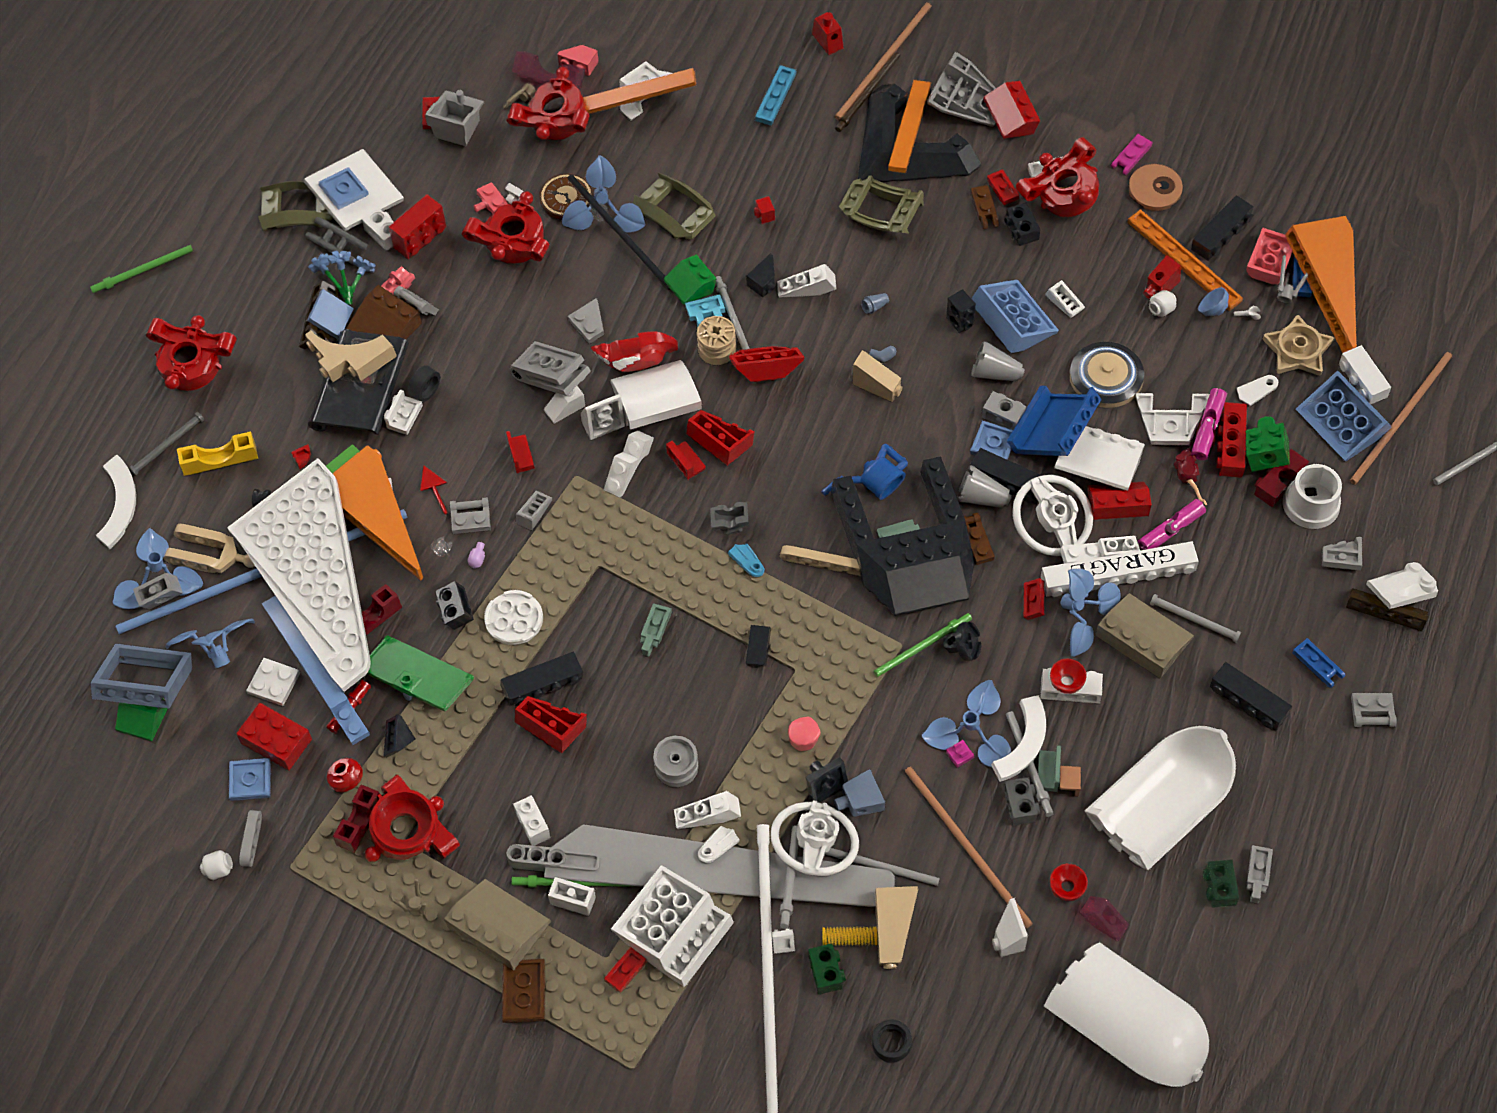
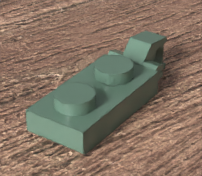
[640,603,672,656]

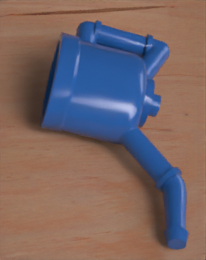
[821,444,908,500]

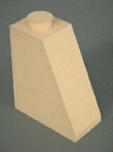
[853,351,902,402]

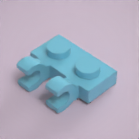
[685,294,725,327]

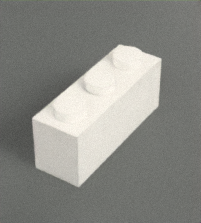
[1339,345,1391,404]
[1040,668,1103,704]

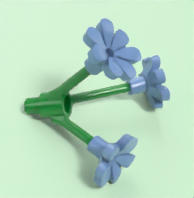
[308,251,376,305]

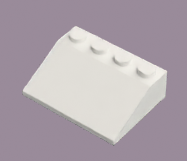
[1055,426,1145,491]

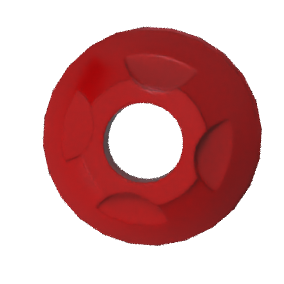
[1050,659,1087,694]
[327,758,363,792]
[1050,864,1088,901]

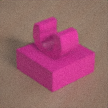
[946,740,974,768]

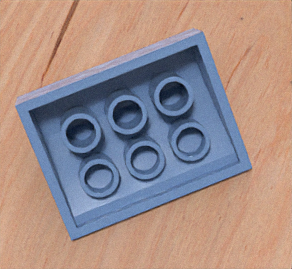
[972,280,1059,353]
[1296,371,1392,461]

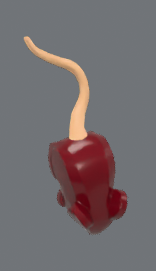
[1174,448,1207,505]

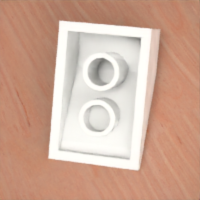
[581,394,625,440]

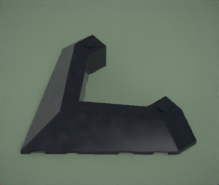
[858,84,981,183]

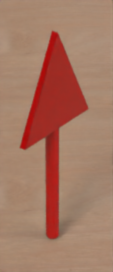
[420,466,447,515]

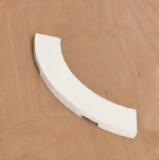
[96,455,136,550]
[991,695,1046,782]

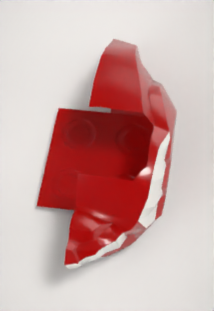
[591,332,678,372]

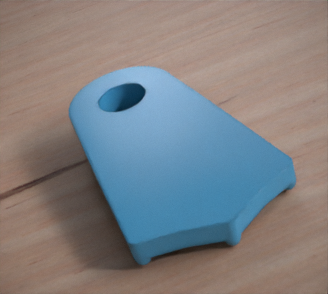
[728,544,765,577]

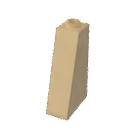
[875,886,918,969]

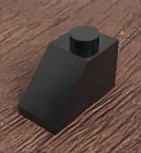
[747,253,775,297]

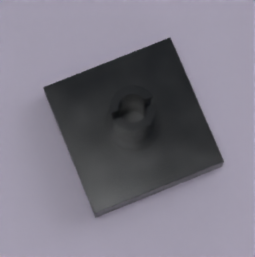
[806,757,848,803]

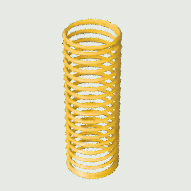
[822,926,877,946]

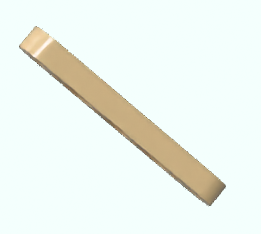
[780,545,861,576]

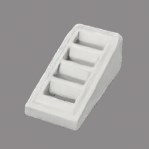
[1045,280,1085,318]

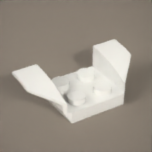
[620,62,672,120]

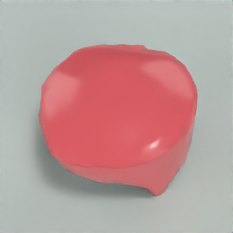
[788,717,820,751]

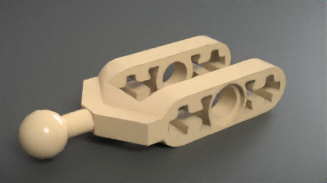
[164,524,255,573]

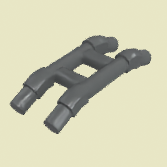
[306,217,368,266]

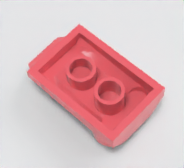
[1246,228,1293,284]

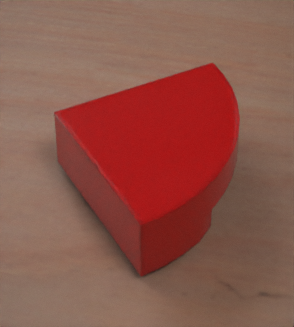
[291,444,311,469]

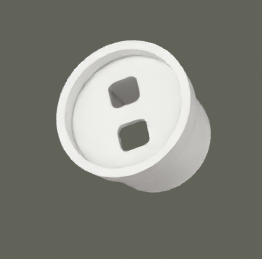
[1283,464,1342,529]

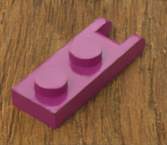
[1111,134,1152,175]

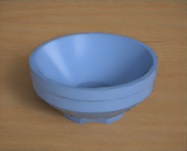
[1198,287,1229,316]

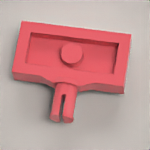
[473,182,509,214]

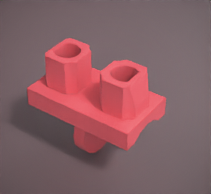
[381,266,415,294]

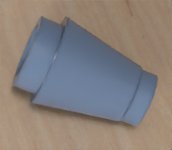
[861,293,889,314]

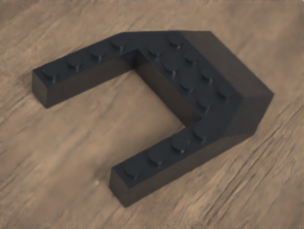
[831,456,975,616]

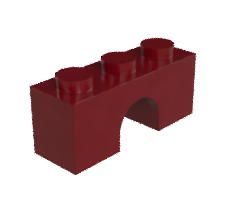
[1254,449,1310,508]
[362,584,402,635]
[333,784,380,853]

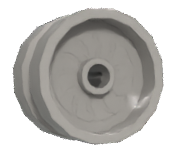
[653,736,699,787]

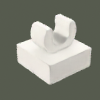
[505,183,524,204]
[772,928,795,954]

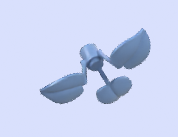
[562,155,645,232]
[113,528,203,609]
[1061,568,1121,657]
[166,619,255,668]
[922,680,1011,767]

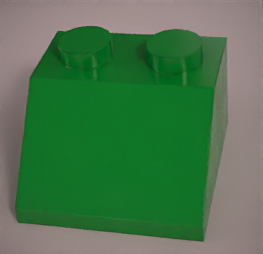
[664,255,717,305]
[115,697,168,741]

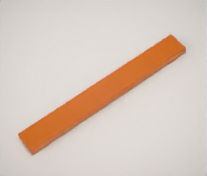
[562,68,696,114]
[888,80,931,173]
[1127,209,1243,311]

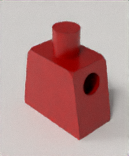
[812,12,843,55]
[1143,255,1181,299]

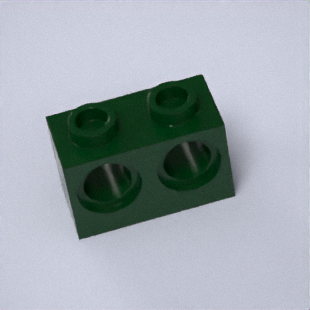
[808,943,846,995]

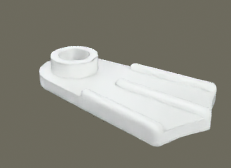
[1237,375,1278,406]
[698,826,739,863]

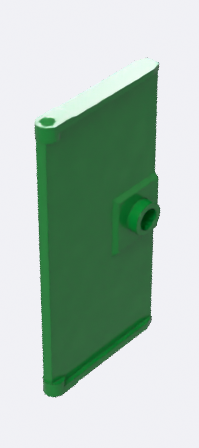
[367,635,474,712]

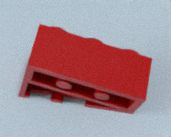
[686,410,755,466]
[515,696,587,753]

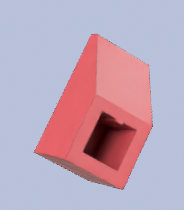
[558,45,598,76]

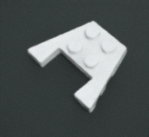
[1136,393,1210,445]

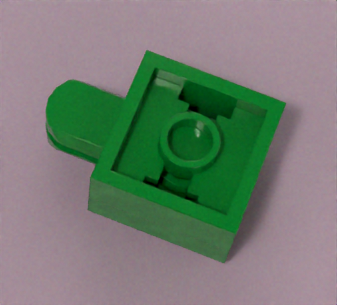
[1246,416,1290,471]

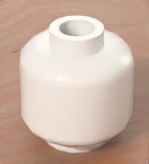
[1149,290,1176,317]
[200,850,233,880]

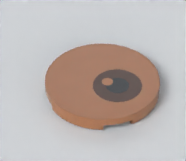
[1129,164,1183,211]

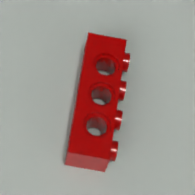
[1216,402,1247,478]

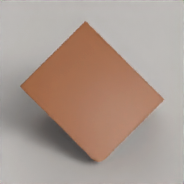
[1060,766,1081,797]

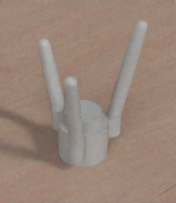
[1277,255,1308,303]

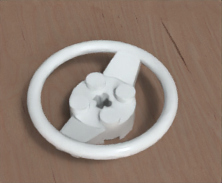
[1013,475,1093,556]
[771,801,859,876]

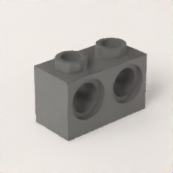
[1003,777,1040,826]

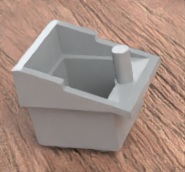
[425,90,484,146]

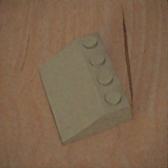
[1096,593,1194,679]
[444,879,551,971]

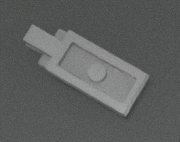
[1246,845,1273,903]

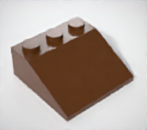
[346,285,422,343]

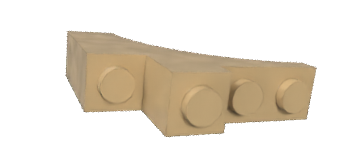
[305,331,397,382]

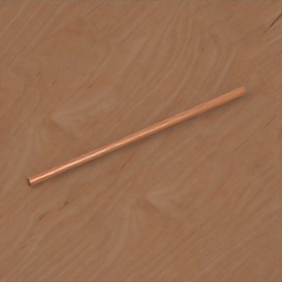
[835,2,931,120]
[1350,352,1452,485]
[905,767,1033,928]

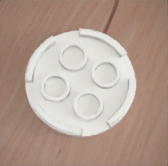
[484,590,543,645]

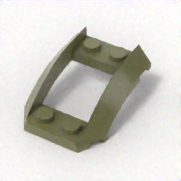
[633,173,715,240]
[839,176,924,233]
[258,181,333,231]

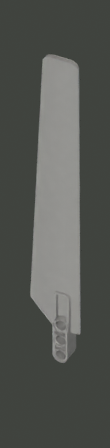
[507,824,895,907]

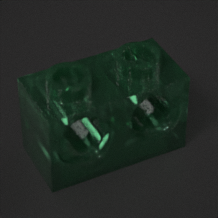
[1203,860,1239,908]

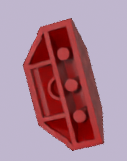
[729,346,804,382]

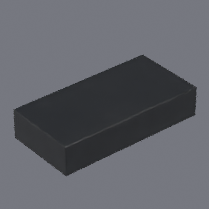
[746,625,771,666]

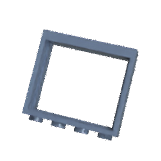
[91,644,192,708]

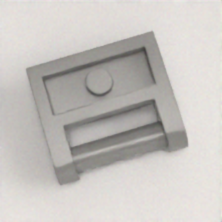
[394,286,439,315]
[450,497,491,534]
[1351,693,1396,727]

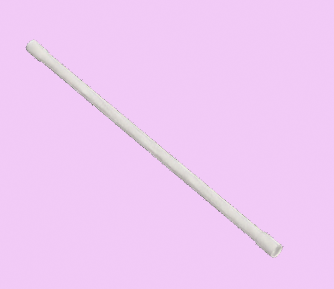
[757,824,778,1113]

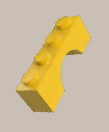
[177,432,258,476]

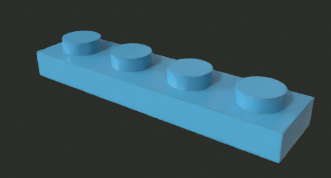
[755,66,796,126]

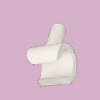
[1234,306,1261,320]

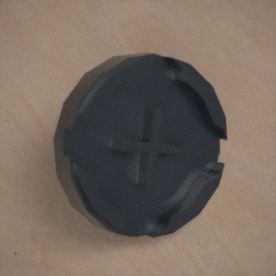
[943,622,982,661]

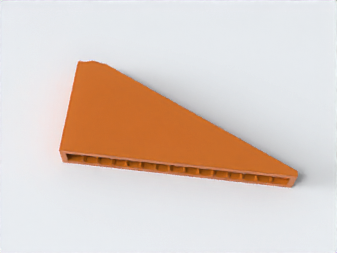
[1285,216,1357,353]
[332,445,423,581]

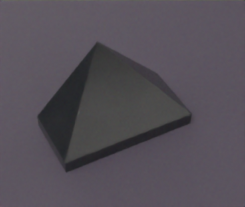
[384,714,416,758]

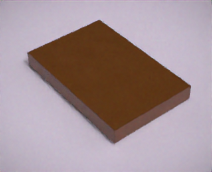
[502,959,545,1023]

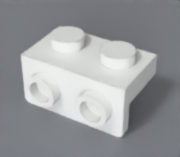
[384,390,423,435]

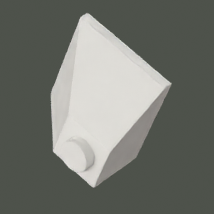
[992,898,1028,957]

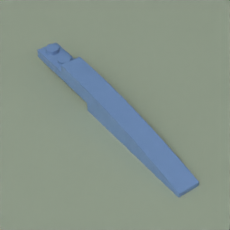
[262,596,370,745]

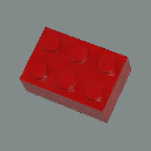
[389,194,446,259]
[236,702,312,770]

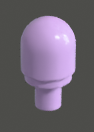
[468,542,485,568]

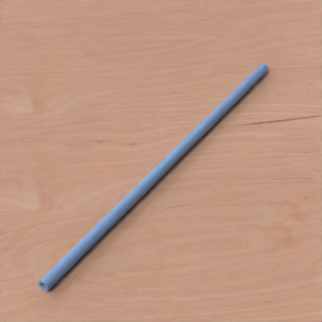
[116,509,407,634]

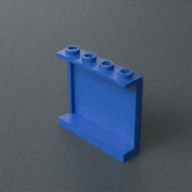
[1007,386,1101,456]

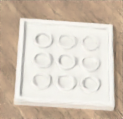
[304,149,404,231]

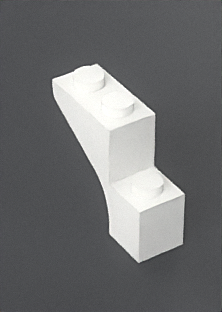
[604,431,654,497]

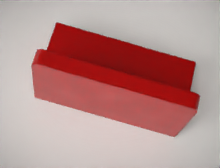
[506,431,535,473]
[666,440,706,480]

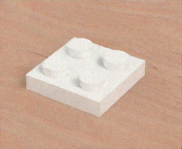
[246,658,300,706]

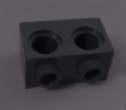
[1004,203,1041,246]
[946,289,976,333]
[436,581,474,630]

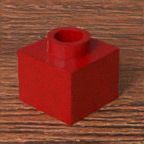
[754,196,775,224]

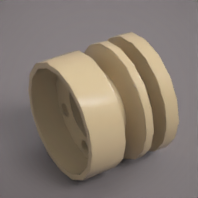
[697,316,736,365]

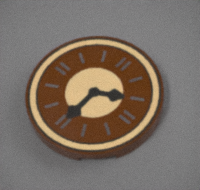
[540,173,593,220]

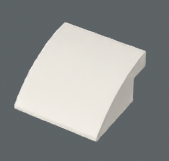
[610,360,702,429]
[611,865,734,987]

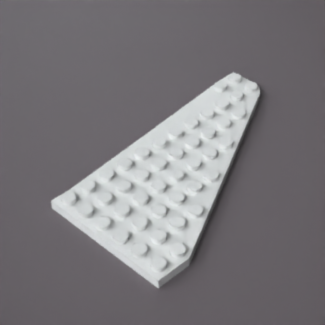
[227,458,371,692]

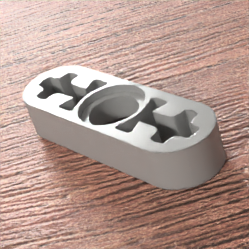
[239,810,262,867]

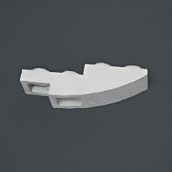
[1060,536,1140,564]

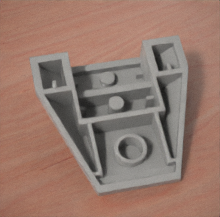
[927,52,996,127]

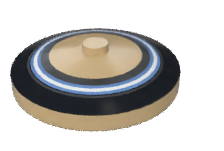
[1070,342,1144,408]

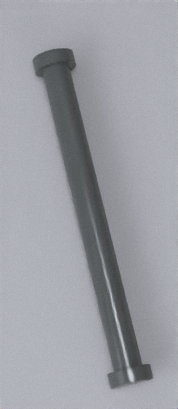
[128,412,204,476]

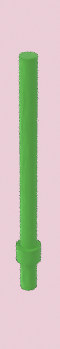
[90,245,193,293]
[874,613,972,677]
[512,875,630,888]

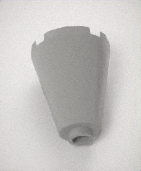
[971,341,1025,382]
[957,465,1012,508]

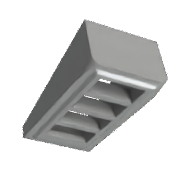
[516,491,552,530]

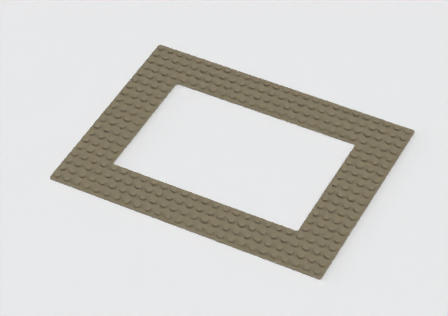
[291,476,902,1070]

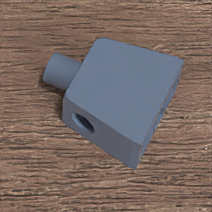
[834,770,885,816]

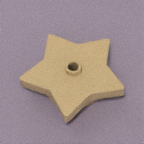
[1263,315,1334,375]

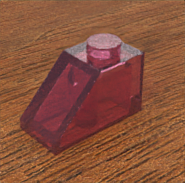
[1080,896,1129,941]

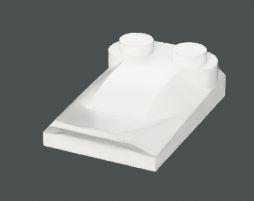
[1366,562,1438,609]

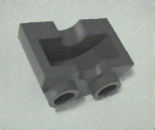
[710,502,749,534]

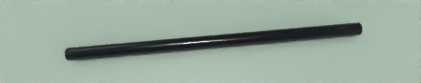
[567,174,670,290]

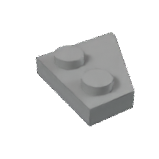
[568,299,604,344]
[1322,537,1362,570]

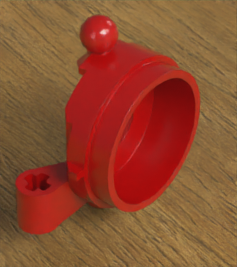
[506,67,590,140]
[1016,137,1099,217]
[462,191,549,264]
[146,315,237,391]
[364,774,460,862]

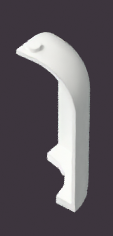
[1085,726,1236,870]
[1044,942,1209,1087]

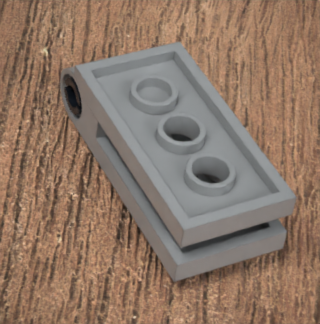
[510,341,590,396]

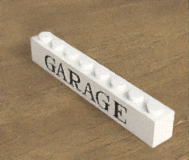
[1041,541,1199,597]

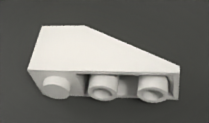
[777,264,836,297]
[674,791,741,829]

